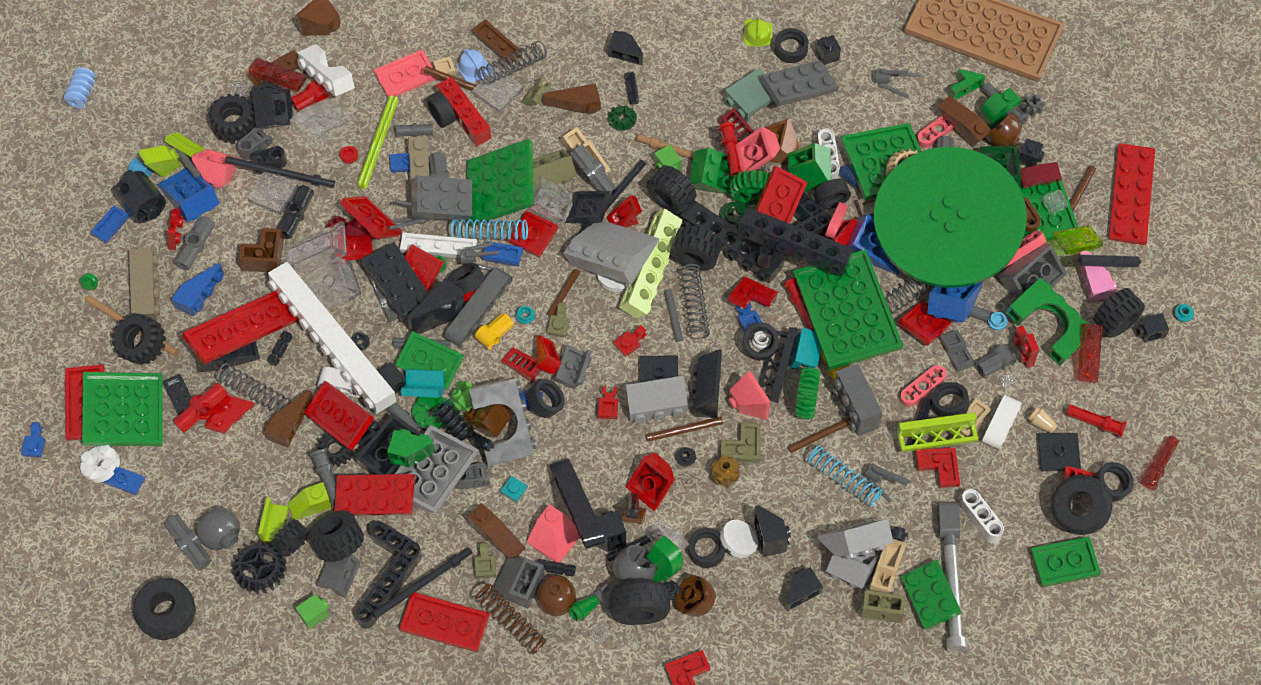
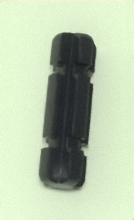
[625,72,639,105]
[267,331,293,366]
[537,559,576,577]

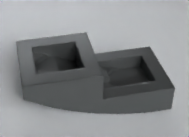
[940,330,975,372]

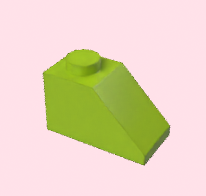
[139,145,181,177]
[288,482,332,520]

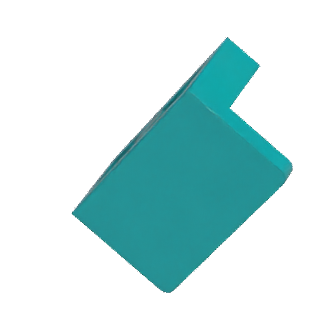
[789,327,821,370]
[401,369,444,398]

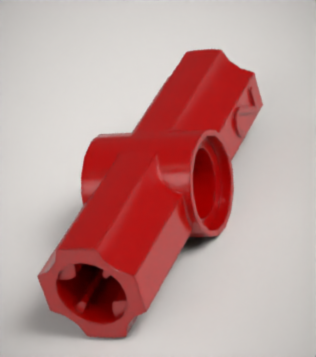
[291,80,332,112]
[173,382,229,433]

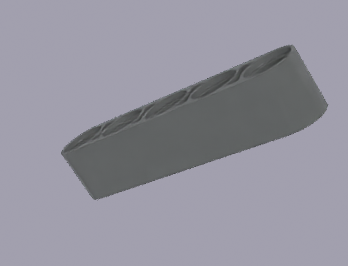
[444,267,513,348]

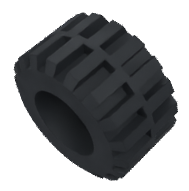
[208,94,256,144]
[646,165,697,215]
[670,226,722,271]
[1093,288,1145,338]
[112,313,166,365]
[308,510,364,562]

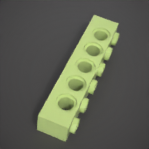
[619,209,682,318]

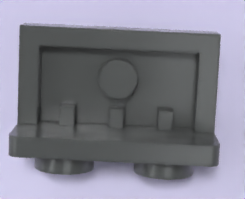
[553,344,592,389]

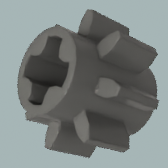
[1021,93,1045,117]

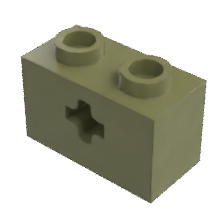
[861,590,906,623]

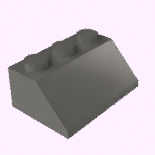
[999,243,1067,299]

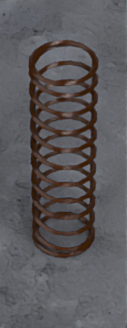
[475,583,547,655]

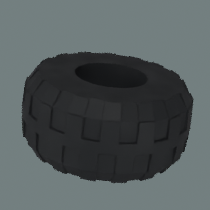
[1051,475,1113,535]
[133,578,196,640]
[609,579,670,625]

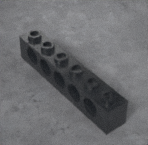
[680,200,784,284]
[736,207,854,276]

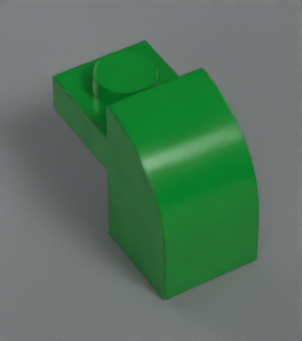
[980,88,1022,129]
[646,536,683,582]

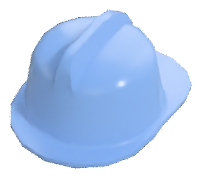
[457,48,493,83]

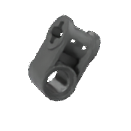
[238,127,273,160]
[455,462,491,489]

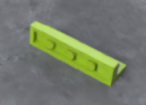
[896,412,978,452]

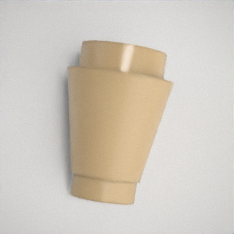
[1028,407,1058,433]

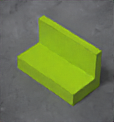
[258,497,289,543]

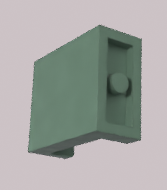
[724,68,776,123]

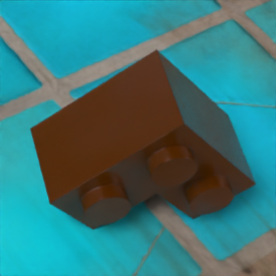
[239,228,284,272]

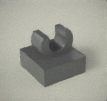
[594,581,614,610]

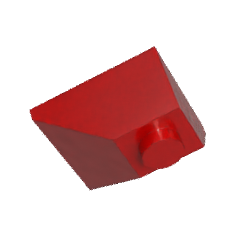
[625,452,675,511]

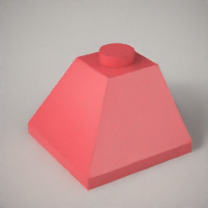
[736,127,780,172]
[192,149,241,188]
[728,371,770,420]
[527,504,580,563]

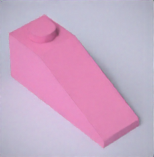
[1075,244,1117,302]

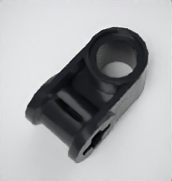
[250,146,287,175]

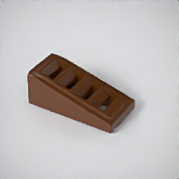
[622,506,646,524]

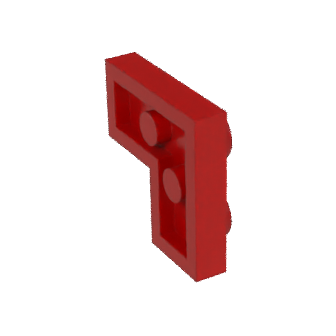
[728,277,778,309]
[1012,326,1039,368]
[916,448,960,488]
[665,650,711,685]

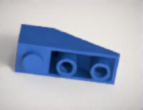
[171,263,224,317]

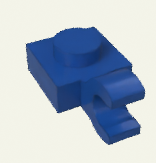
[21,422,46,458]

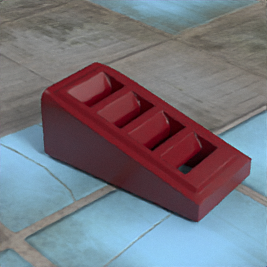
[718,108,754,142]

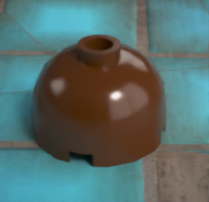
[986,112,1022,146]
[536,575,576,616]
[675,575,716,617]

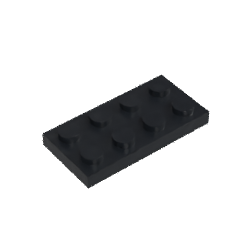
[361,242,429,323]

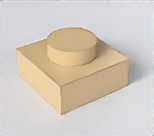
[433,56,456,79]

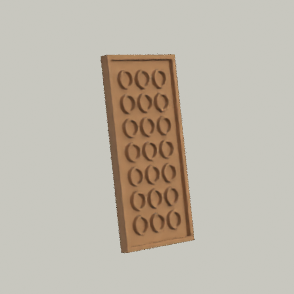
[905,0,1065,82]

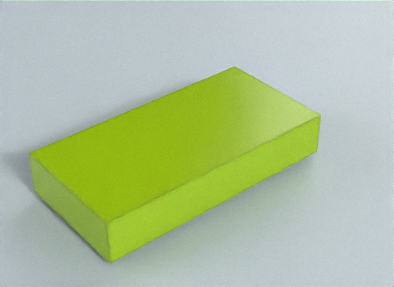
[164,132,205,158]

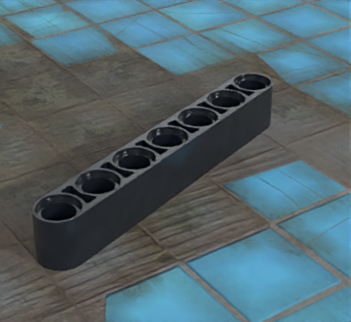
[550,458,605,549]

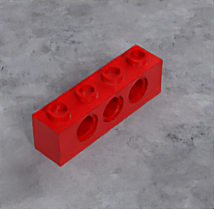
[436,76,491,147]

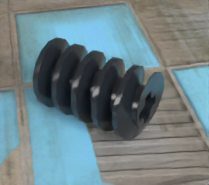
[432,399,474,441]

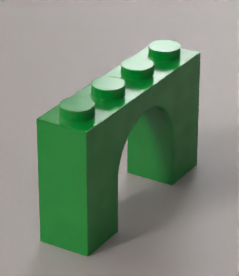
[1005,277,1095,366]

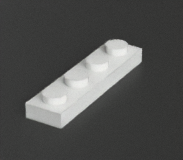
[400,233,477,258]

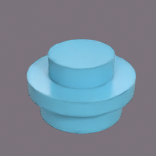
[988,312,1007,331]

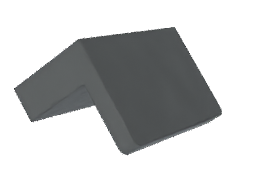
[317,554,361,598]

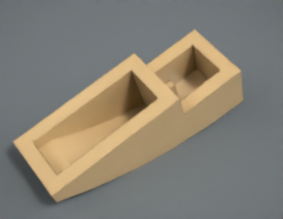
[560,127,611,173]
[870,539,906,593]

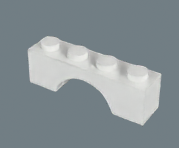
[297,44,354,97]

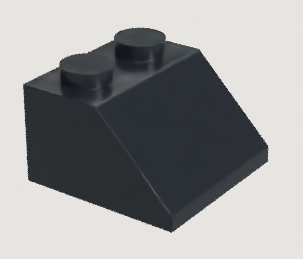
[252,88,294,128]
[753,505,791,557]

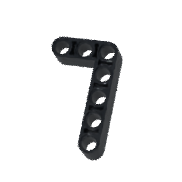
[757,191,831,268]
[356,522,422,629]

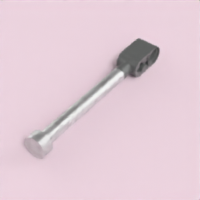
[937,502,968,652]

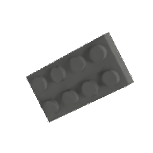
[760,61,839,106]

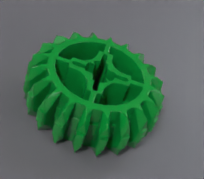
[730,169,771,205]
[795,367,820,420]

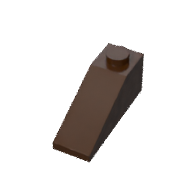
[543,83,601,114]
[936,95,992,148]
[264,390,313,448]
[467,503,526,558]

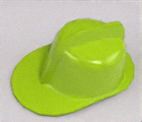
[743,18,772,47]

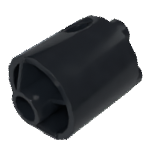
[112,170,166,223]

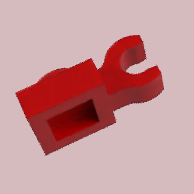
[613,325,647,358]

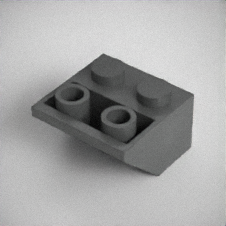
[492,558,545,609]

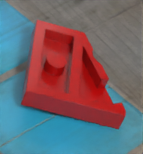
[167,209,184,250]
[205,395,255,434]

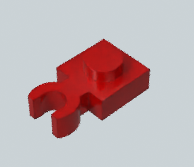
[598,386,619,420]

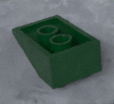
[980,146,1021,190]

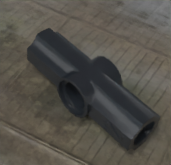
[277,185,314,240]

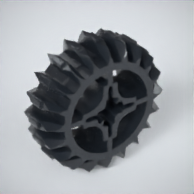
[232,540,287,595]

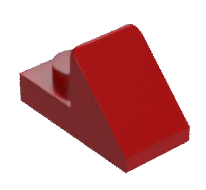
[607,195,642,228]

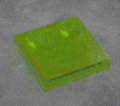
[1053,225,1103,255]

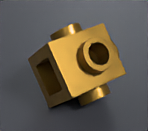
[711,455,740,488]

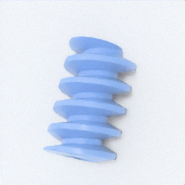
[64,68,96,109]

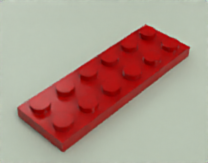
[1108,143,1156,246]
[182,291,299,364]

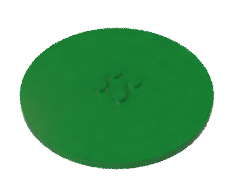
[874,147,1027,288]

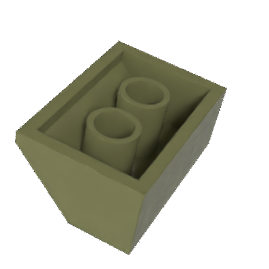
[533,149,577,194]

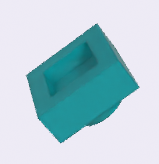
[500,476,528,503]

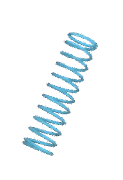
[450,219,528,240]
[807,445,883,507]

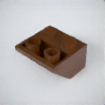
[464,404,514,437]

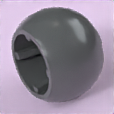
[197,507,241,551]
[613,545,657,584]

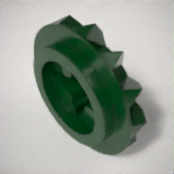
[608,104,637,131]
[721,201,747,228]

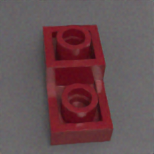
[1020,162,1062,189]
[326,215,368,236]

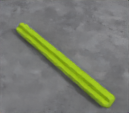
[357,95,398,189]

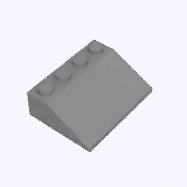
[564,221,659,285]
[395,425,479,514]

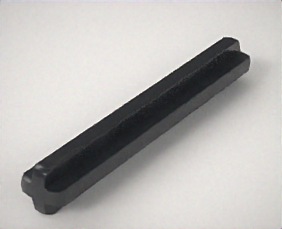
[1077,254,1141,267]

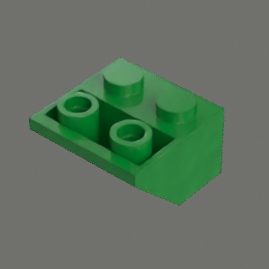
[788,143,832,192]
[690,147,733,194]
[387,429,435,468]

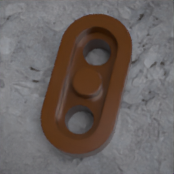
[1023,197,1041,232]

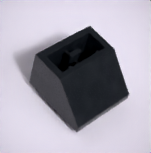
[595,510,626,552]

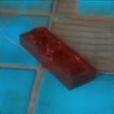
[249,58,306,92]
[1077,323,1103,383]

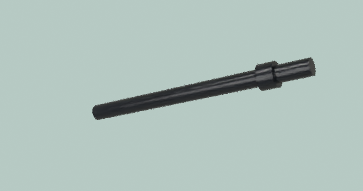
[225,156,336,188]
[576,160,646,236]
[372,547,472,619]

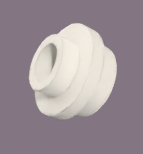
[752,330,771,349]

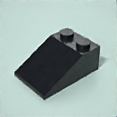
[408,278,465,334]
[194,341,260,372]

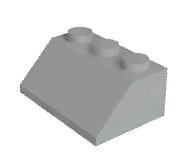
[626,376,688,423]
[818,519,893,559]

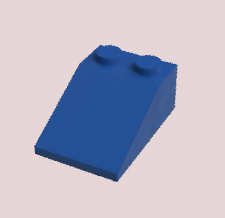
[157,167,220,222]
[846,214,900,275]
[927,281,983,322]

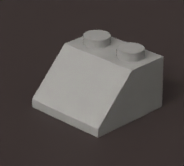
[826,552,881,589]

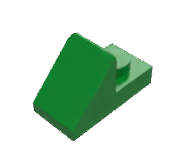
[949,69,985,99]

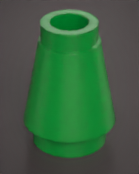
[568,594,599,622]

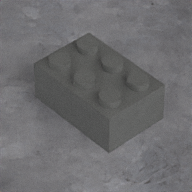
[412,175,472,221]
[833,363,882,436]

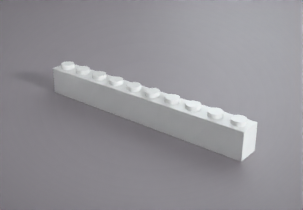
[268,262,396,414]

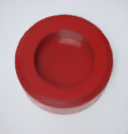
[340,146,358,164]

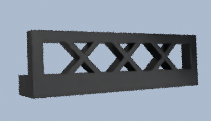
[759,327,797,403]

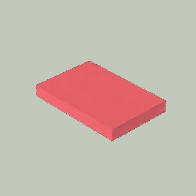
[374,49,438,97]

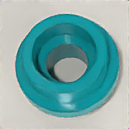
[1175,304,1194,322]
[516,306,535,324]

